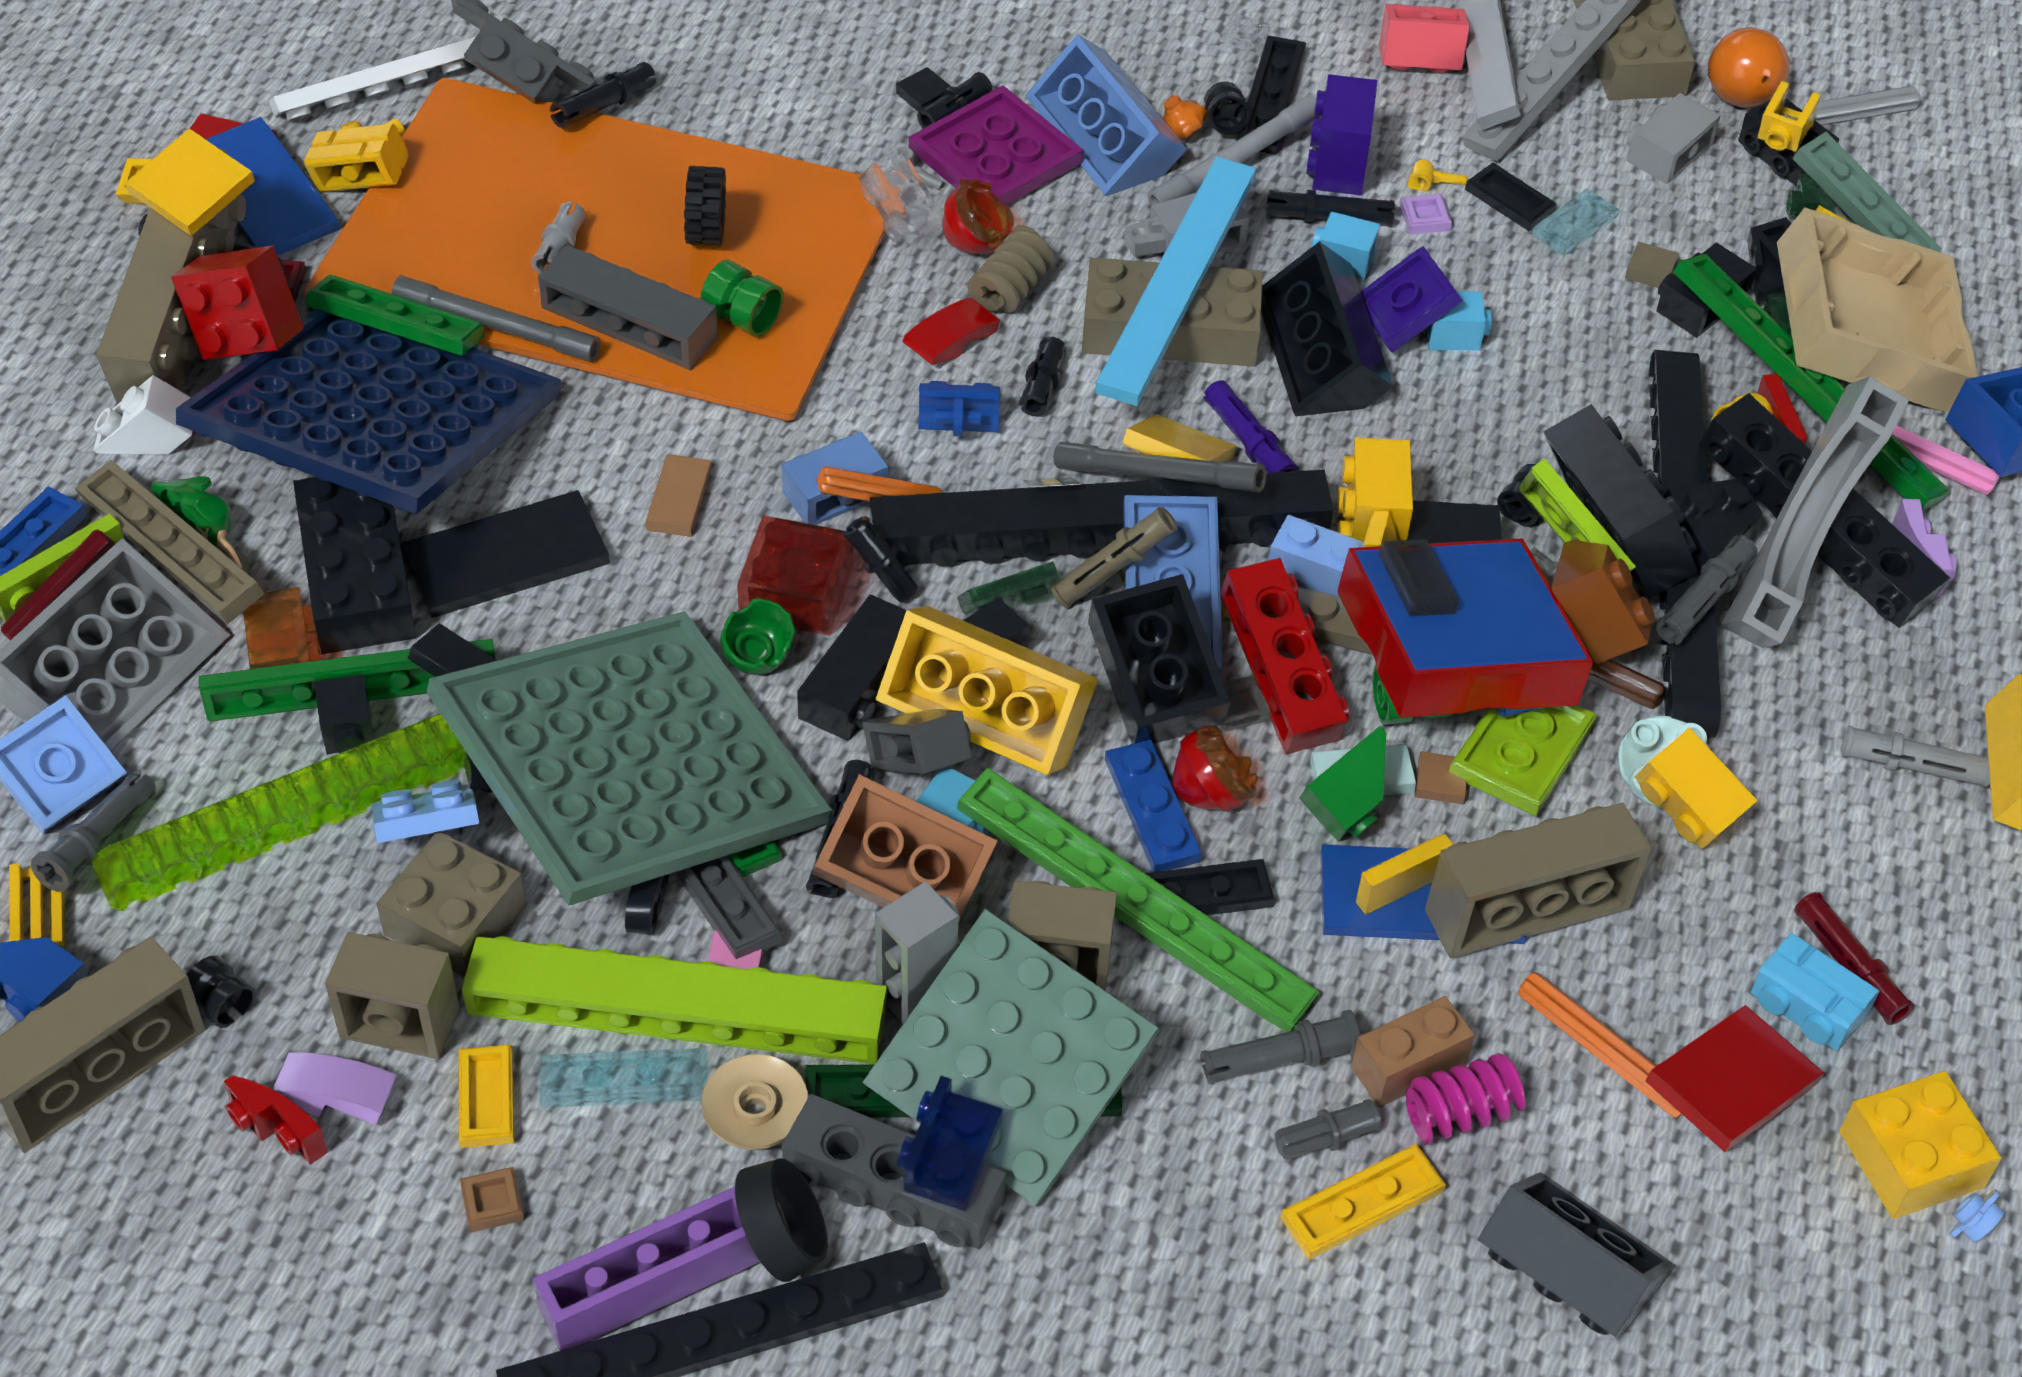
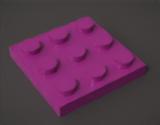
[909,85,1084,209]

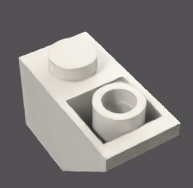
[93,375,193,454]

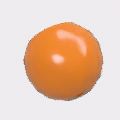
[1708,27,1790,109]

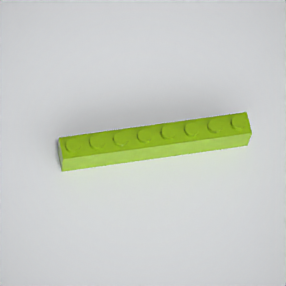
[462,936,887,1064]

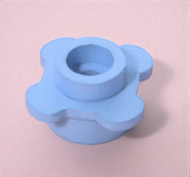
[1949,1189,2004,1242]

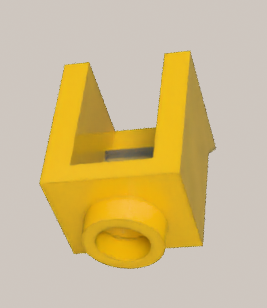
[1757,81,1821,152]

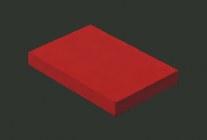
[1645,1005,1824,1152]

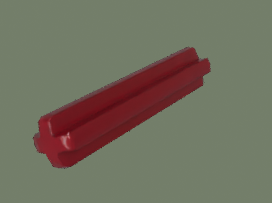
[0,529,115,641]

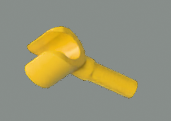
[1408,159,1467,192]

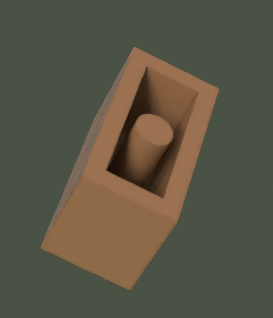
[1351,995,1475,1108]

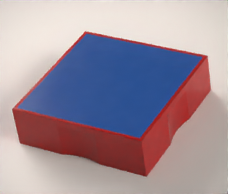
[1337,538,1594,718]

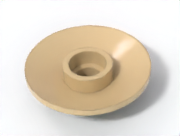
[701,1054,808,1150]

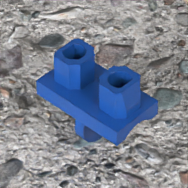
[918,381,1000,437]

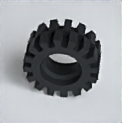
[684,166,726,246]

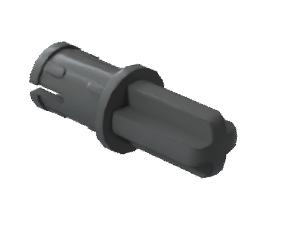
[1274,1099,1381,1160]

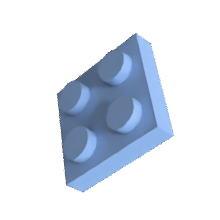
[0,695,127,834]
[372,780,479,843]

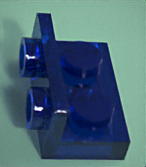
[897,1075,1003,1211]

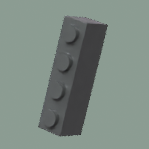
[538,245,718,370]

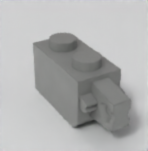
[1124,193,1249,257]

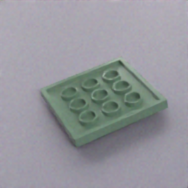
[862,909,1160,1207]

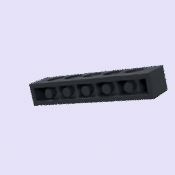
[1699,393,1950,628]

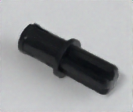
[843,516,918,603]

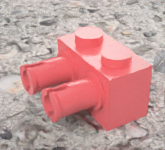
[1378,4,1470,73]

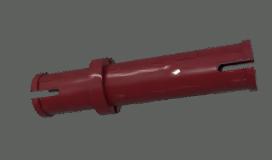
[1794,892,1914,1025]

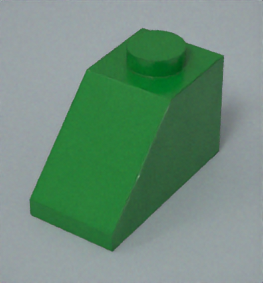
[1299,726,1387,842]

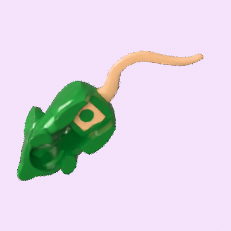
[151,476,242,569]

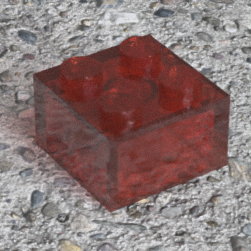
[737,515,854,636]

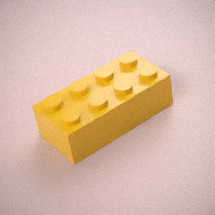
[875,606,1098,775]

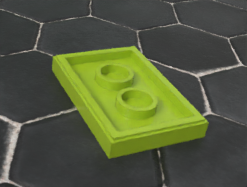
[1519,458,1636,572]
[1449,705,1597,816]

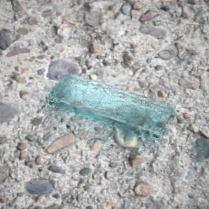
[540,1048,700,1108]

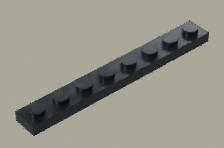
[496,1242,942,1377]

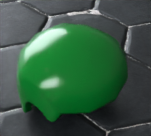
[720,598,796,674]

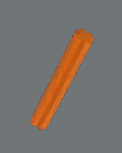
[1518,972,1682,1118]

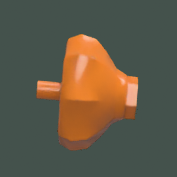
[1162,95,1207,138]

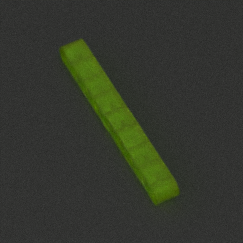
[92,713,465,911]

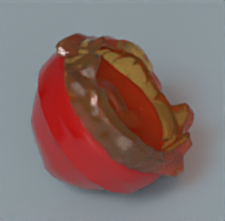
[942,178,1014,255]
[1172,725,1258,812]

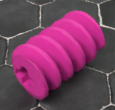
[1406,1053,1525,1145]

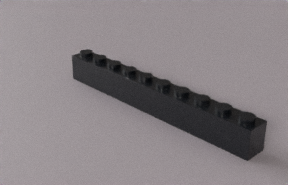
[870,469,1334,568]

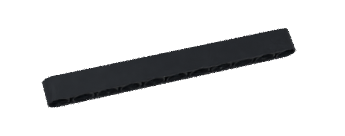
[1648,349,1721,738]

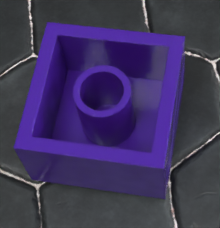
[1306,74,1378,196]

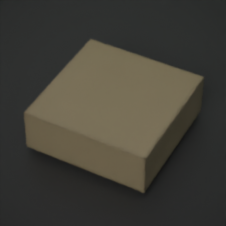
[1625,241,1679,288]

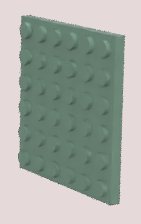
[427,611,832,906]

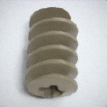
[967,225,1055,313]

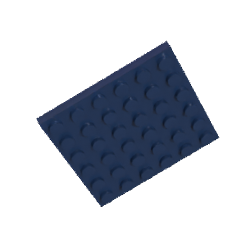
[176,309,561,514]

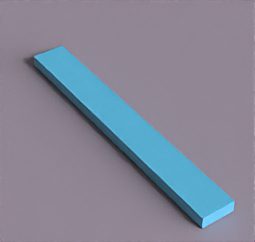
[1095,156,1256,406]

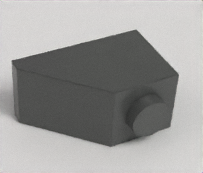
[862,709,972,774]

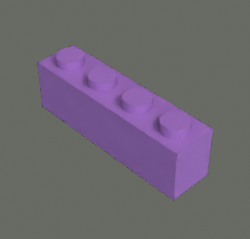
[533,1186,760,1351]

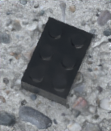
[1088,574,1230,744]

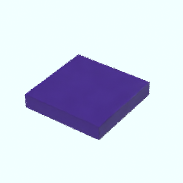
[1361,246,1463,353]

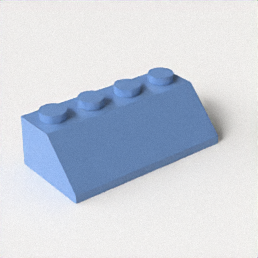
[1025,34,1187,196]

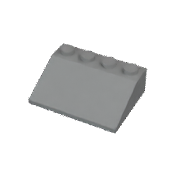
[0,538,230,752]

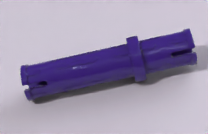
[1204,380,1299,473]

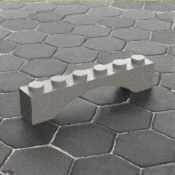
[1721,376,1909,648]

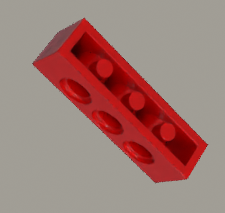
[1220,558,1349,754]

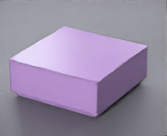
[1400,194,1452,235]

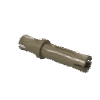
[1051,506,1178,608]

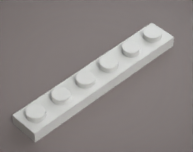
[269,37,475,121]

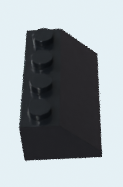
[1261,241,1394,417]

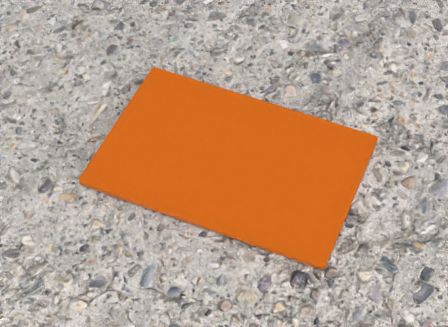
[303,78,903,421]

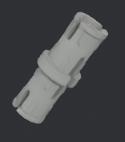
[531,201,586,274]

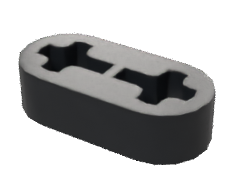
[625,873,671,935]

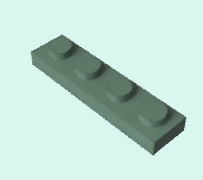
[1793,132,1942,252]

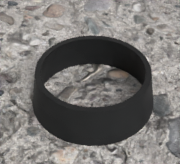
[735,1158,828,1282]

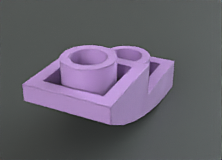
[1892,499,1956,597]
[272,1052,397,1125]

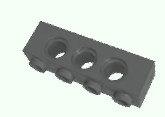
[782,1094,1007,1250]

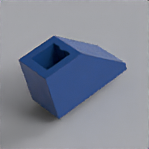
[0,937,89,1022]

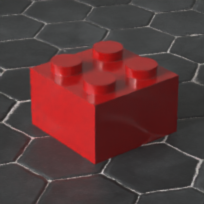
[171,246,304,360]

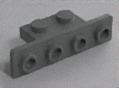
[451,0,596,103]

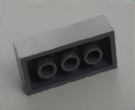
[1543,404,1698,599]
[293,477,417,655]

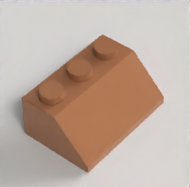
[812,774,997,924]

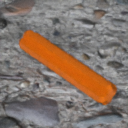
[816,466,941,502]

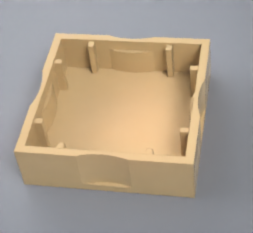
[1777,208,1978,411]

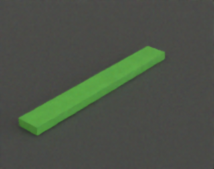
[957,767,1319,1032]

